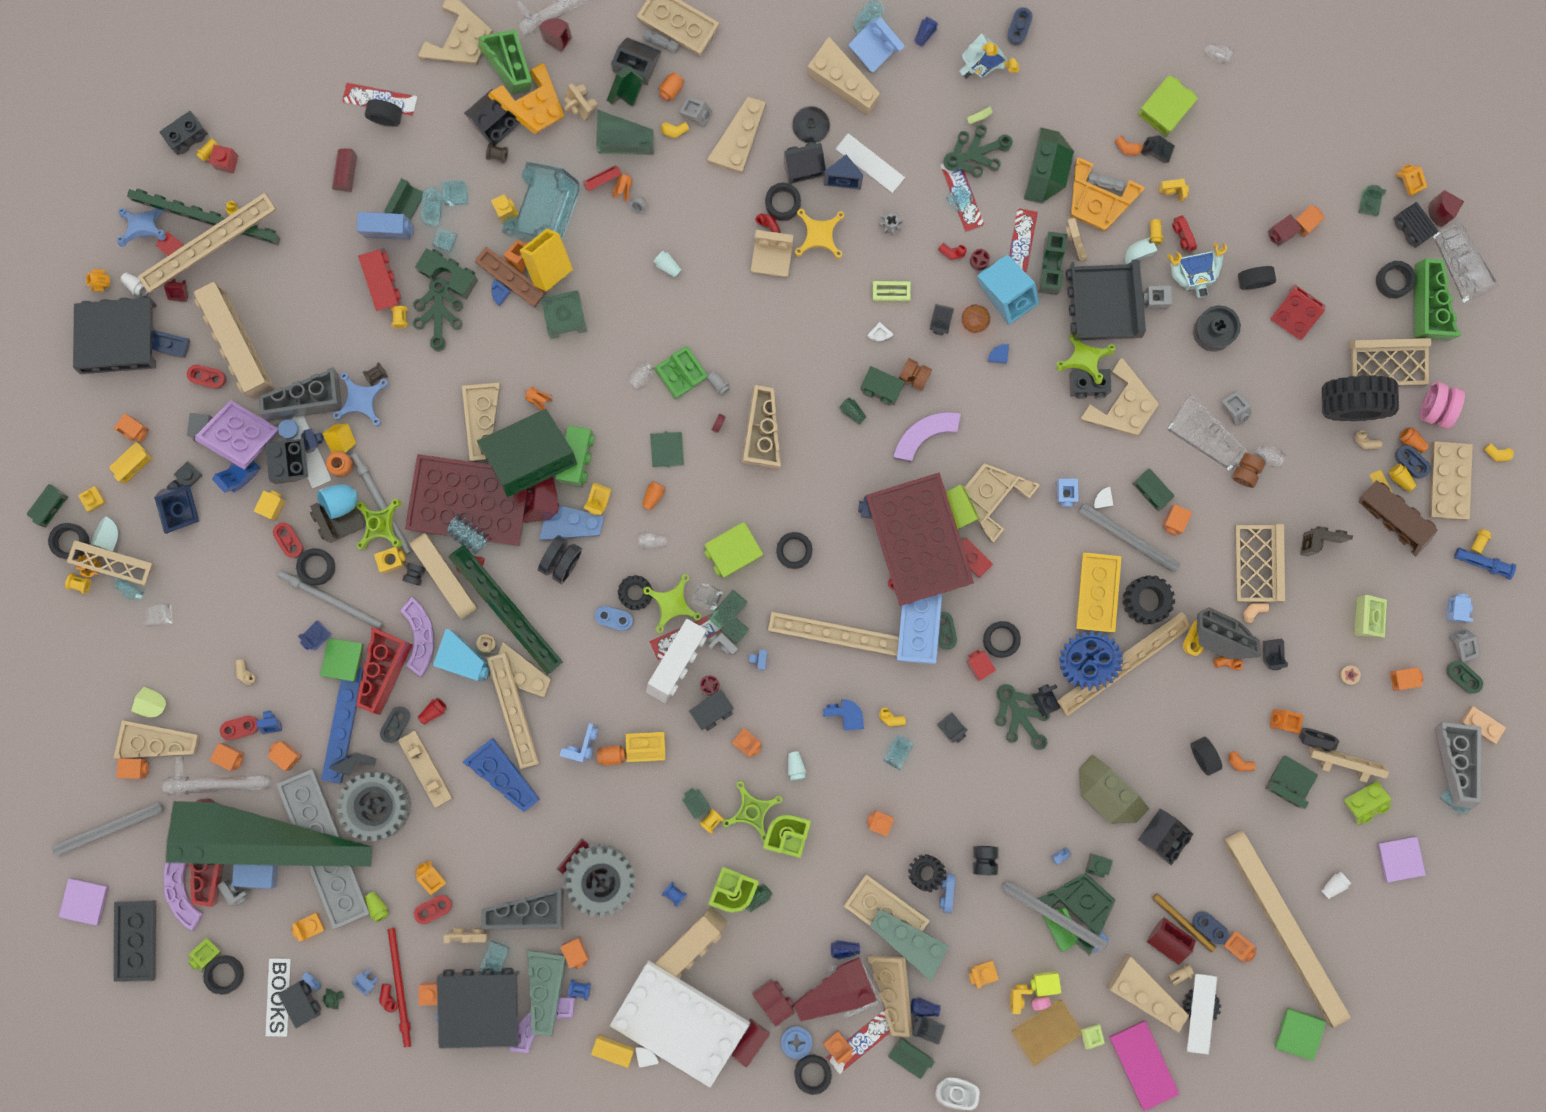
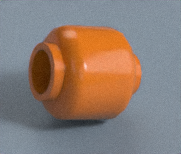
[326,451,353,478]

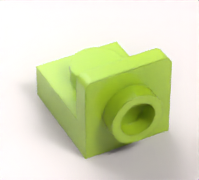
[188,938,220,972]

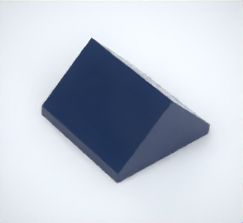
[824,154,863,190]
[154,485,199,534]

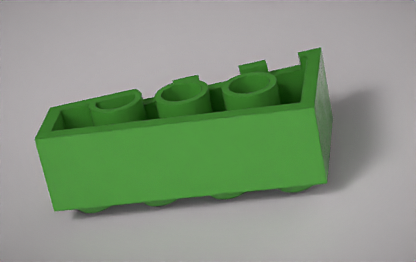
[1414,258,1461,341]

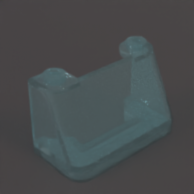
[502,162,580,243]

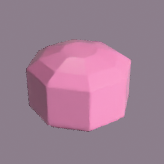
[1031,995,1051,1011]

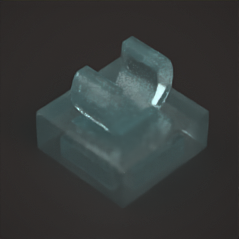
[947,185,974,212]
[432,227,458,253]

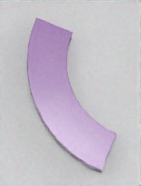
[893,413,961,462]
[400,597,434,677]
[163,863,204,931]
[509,996,575,1053]

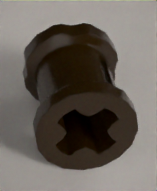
[486,143,509,164]
[363,362,388,386]

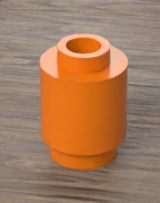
[658,72,684,101]
[597,745,626,766]

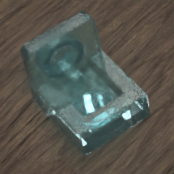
[114,571,144,600]
[883,736,914,770]

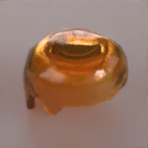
[961,304,991,333]

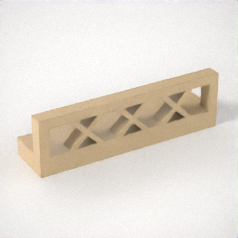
[67,540,154,586]

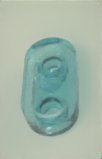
[854,0,884,34]
[421,187,442,226]

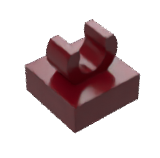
[164,279,189,302]

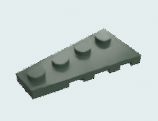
[870,909,949,981]
[527,951,566,1037]

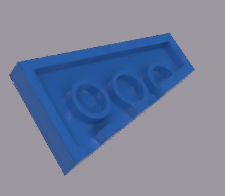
[462,738,540,812]

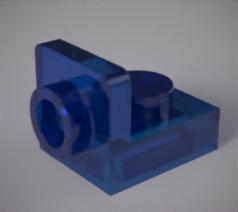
[298,621,332,651]

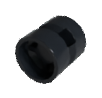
[973,846,999,875]

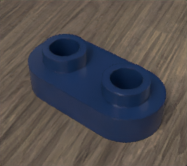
[1007,7,1033,45]
[1395,445,1431,479]
[1192,911,1229,944]

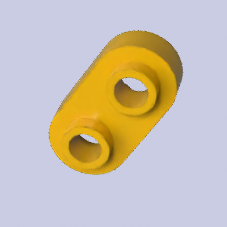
[1183,620,1204,656]

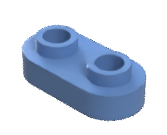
[595,606,633,631]
[940,873,955,913]

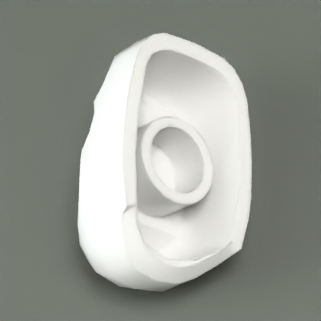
[935,1078,980,1111]

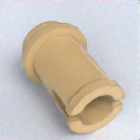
[1168,964,1195,986]

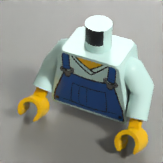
[959,33,1019,79]
[1167,242,1227,299]

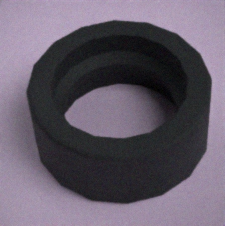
[364,99,403,127]
[765,182,801,221]
[1376,261,1416,299]
[1238,266,1276,290]
[48,523,89,560]
[776,532,813,569]
[296,548,336,586]
[983,621,1021,658]
[1191,737,1223,776]
[203,955,244,995]
[794,1054,832,1095]

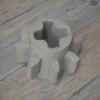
[879,210,903,235]

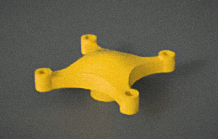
[795,209,845,259]

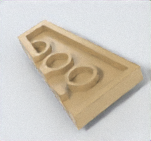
[462,382,500,462]

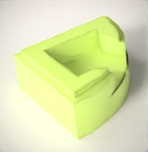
[967,107,993,124]

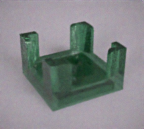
[541,290,588,339]

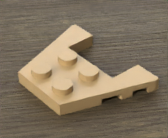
[418,0,493,65]
[1080,358,1159,436]
[965,463,1040,543]

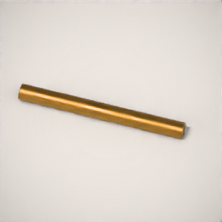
[1152,893,1216,952]

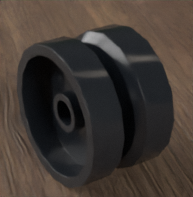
[1193,305,1241,352]
[537,535,583,585]

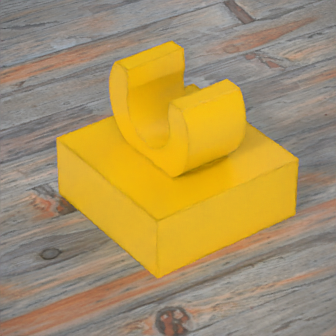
[78,486,106,513]

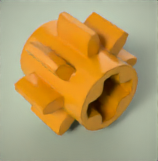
[86,269,110,292]
[75,553,102,578]

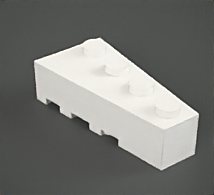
[646,619,707,704]

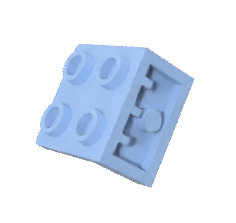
[848,17,905,73]
[560,723,599,762]

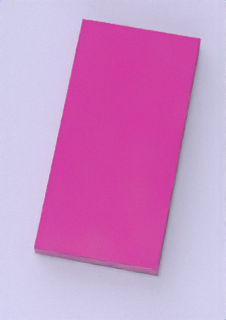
[1109,1020,1180,1111]

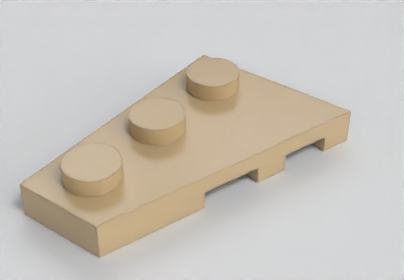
[490,642,551,697]

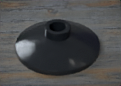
[793,106,830,143]

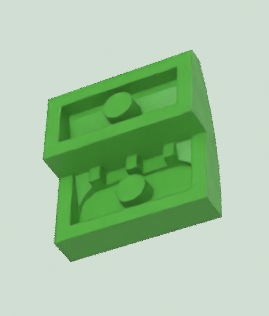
[654,346,708,400]
[320,638,364,682]
[1274,1008,1326,1061]

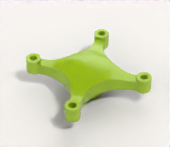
[1056,333,1116,384]
[356,499,403,550]
[642,574,701,633]
[723,780,783,842]

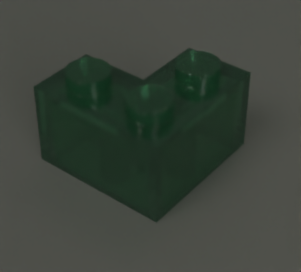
[708,589,750,644]

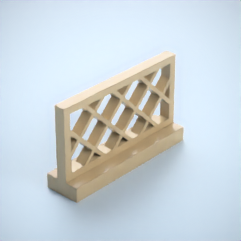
[1349,338,1431,385]
[1236,524,1285,602]

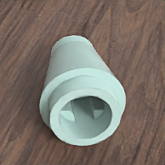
[653,251,682,278]
[788,752,807,781]

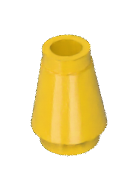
[1388,464,1416,492]

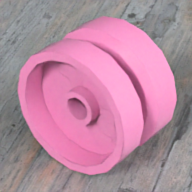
[1420,381,1465,429]

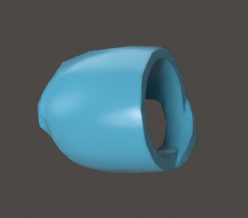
[317,484,358,519]

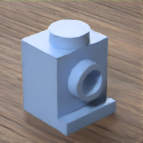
[1056,479,1078,507]
[1446,594,1473,623]

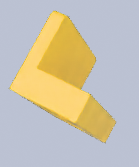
[109,442,153,484]
[591,1034,635,1068]

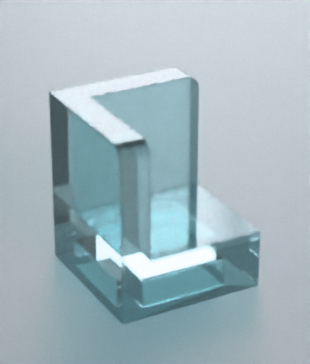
[441,181,468,206]

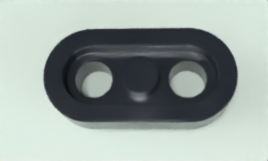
[380,707,410,743]
[1299,728,1339,751]

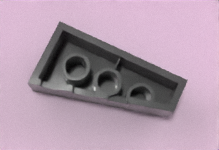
[259,367,342,421]
[482,888,564,930]

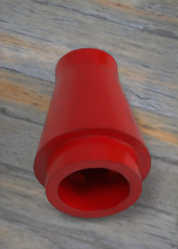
[418,697,447,725]

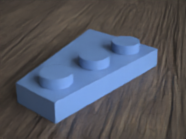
[539,506,605,541]

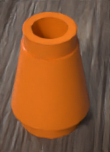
[1399,427,1429,453]
[642,481,665,511]

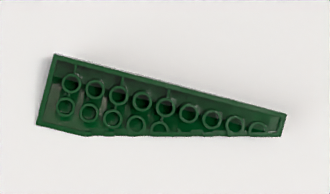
[165,801,372,866]

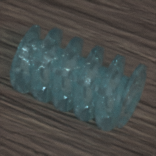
[447,513,490,554]

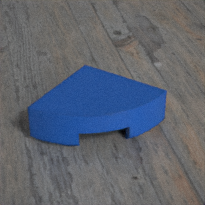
[492,280,511,306]
[987,344,1009,364]

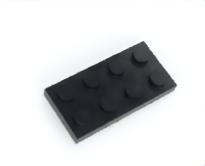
[114,900,156,982]

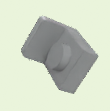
[679,96,712,127]
[1221,391,1251,426]
[1450,629,1480,662]
[708,633,739,655]
[218,880,251,906]

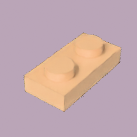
[1460,706,1506,744]

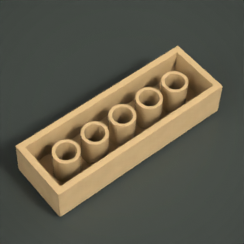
[194,282,275,399]

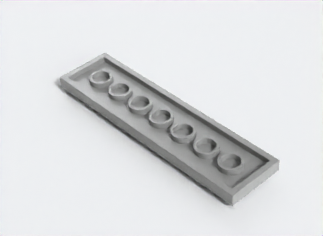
[276,769,369,929]

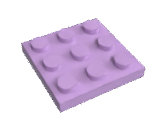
[195,400,279,470]

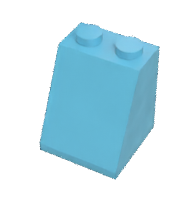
[977,255,1039,325]
[433,629,490,682]

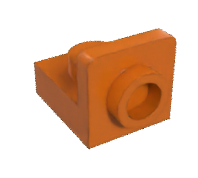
[1270,709,1304,734]
[732,728,762,758]
[1224,931,1257,964]
[823,1030,854,1065]

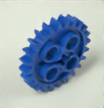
[1059,630,1123,691]

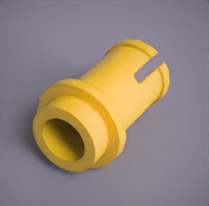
[196,138,220,162]
[1149,219,1164,245]
[1470,529,1492,554]

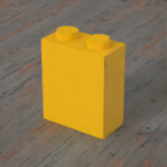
[520,229,573,291]

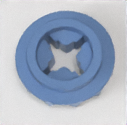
[781,1026,812,1059]

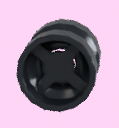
[402,562,426,586]

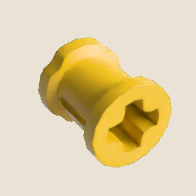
[391,306,408,328]
[65,573,92,595]
[699,808,725,834]

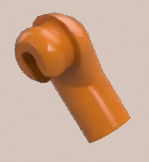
[1115,136,1143,155]
[1213,656,1243,670]

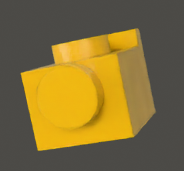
[491,194,519,223]

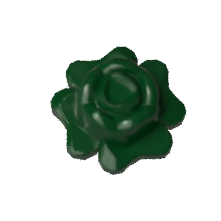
[323,988,344,1010]

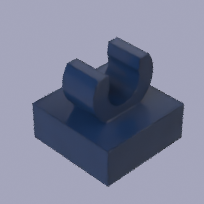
[301,428,324,453]

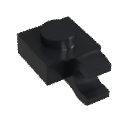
[167,461,203,488]

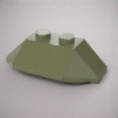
[1079,755,1150,824]

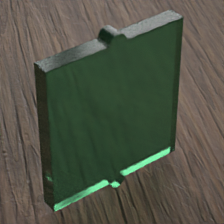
[650,431,684,468]

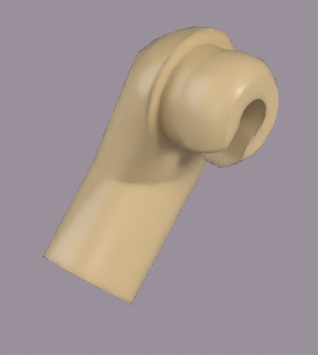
[235,660,256,685]

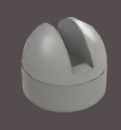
[630,196,647,213]

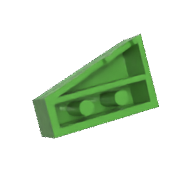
[478,29,532,94]
[556,425,595,488]

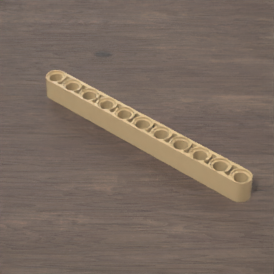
[1224,830,1350,1028]

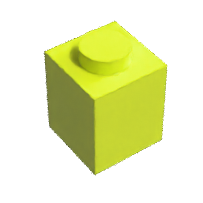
[1030,971,1061,996]

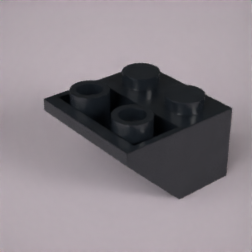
[611,37,661,85]
[464,89,521,146]
[784,142,826,184]
[265,439,309,484]
[1138,808,1193,865]

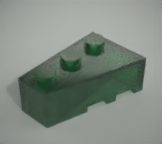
[596,110,655,155]

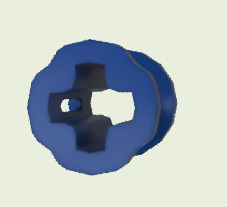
[661,881,687,907]
[568,979,591,1001]

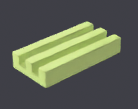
[872,281,911,302]

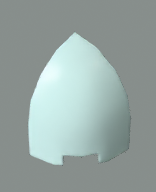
[1124,238,1157,265]
[89,516,118,552]

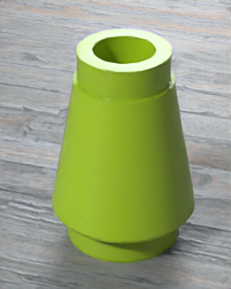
[364,892,389,922]

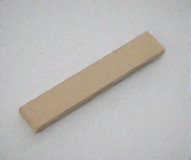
[487,652,539,769]

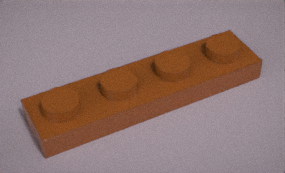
[475,247,546,308]

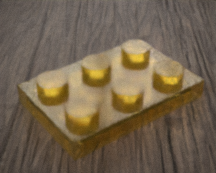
[1012,999,1082,1066]

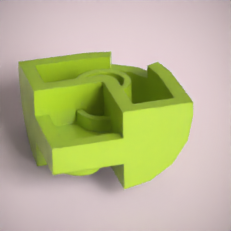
[763,815,811,858]
[709,867,759,913]

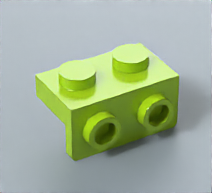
[1344,781,1391,825]

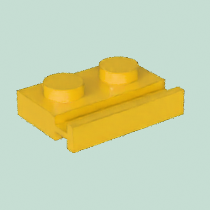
[625,732,666,762]

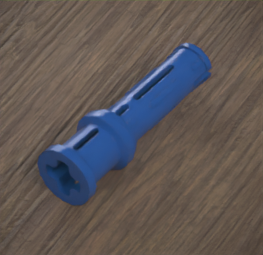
[1454,547,1516,580]

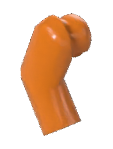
[1228,751,1255,771]

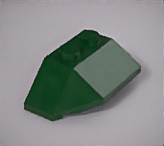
[1024,128,1074,204]

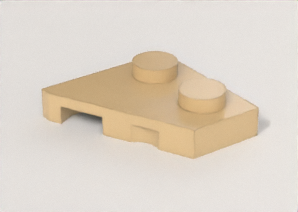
[1065,218,1087,262]
[443,928,489,943]

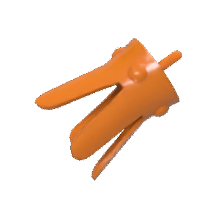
[610,172,633,202]
[524,387,552,411]

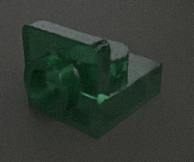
[1358,185,1386,217]

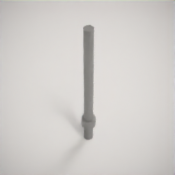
[350,452,412,555]
[278,570,383,630]

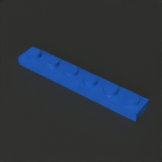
[321,668,364,783]

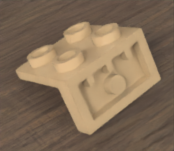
[751,230,794,277]

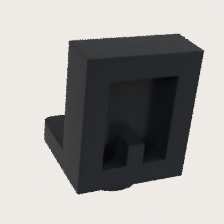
[1032,684,1060,716]
[937,712,968,743]

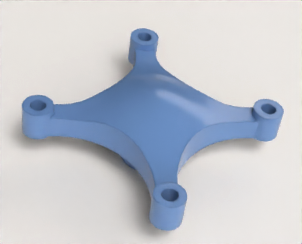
[116,208,166,247]
[333,372,389,427]

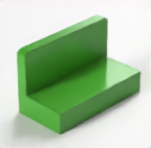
[1042,907,1080,952]

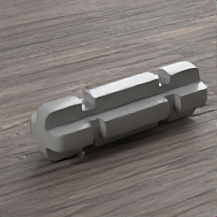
[642,29,678,52]
[1087,173,1124,192]

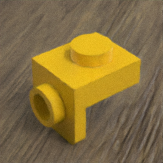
[584,482,612,515]

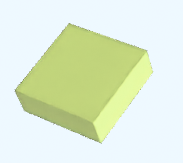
[1081,1024,1105,1049]

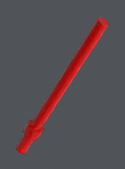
[387,928,412,1047]

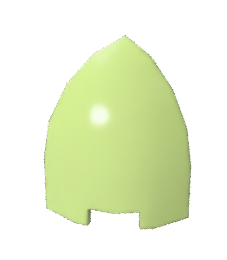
[131,687,166,717]

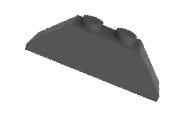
[1197,607,1261,659]

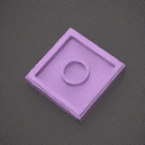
[1377,836,1426,882]
[59,878,109,925]

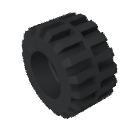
[1123,575,1175,625]

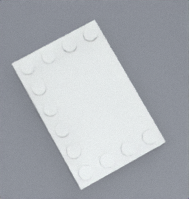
[610,960,750,1088]

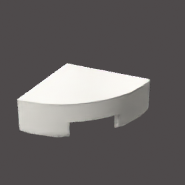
[867,322,894,342]
[1093,487,1113,509]
[635,1047,659,1068]

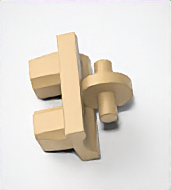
[564,83,598,122]

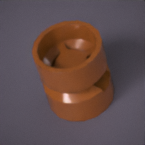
[898,358,933,391]
[1232,453,1266,488]

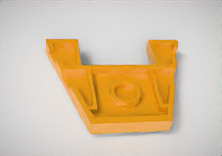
[488,63,564,134]
[1070,157,1145,232]

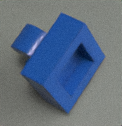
[257,710,282,734]

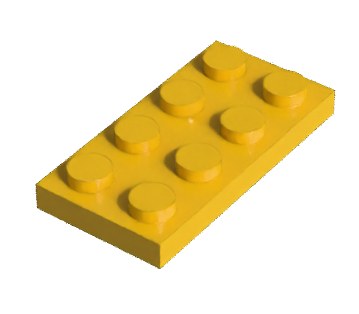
[1076,552,1122,633]

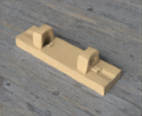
[398,731,453,808]
[1308,745,1389,782]

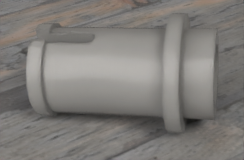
[707,371,730,396]

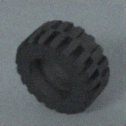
[1321,375,1399,421]

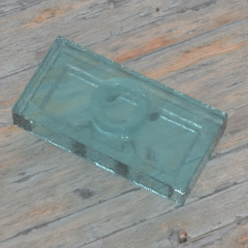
[479,941,510,972]

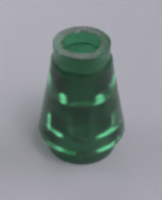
[839,397,867,425]
[746,884,773,912]

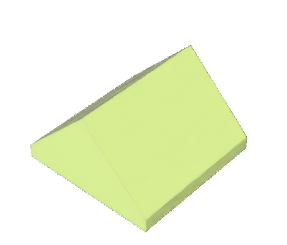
[1354,595,1387,638]

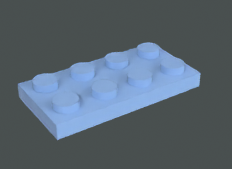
[897,593,943,664]

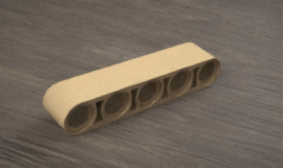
[409,532,478,620]

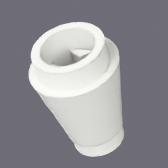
[120,272,148,297]
[1321,871,1351,899]

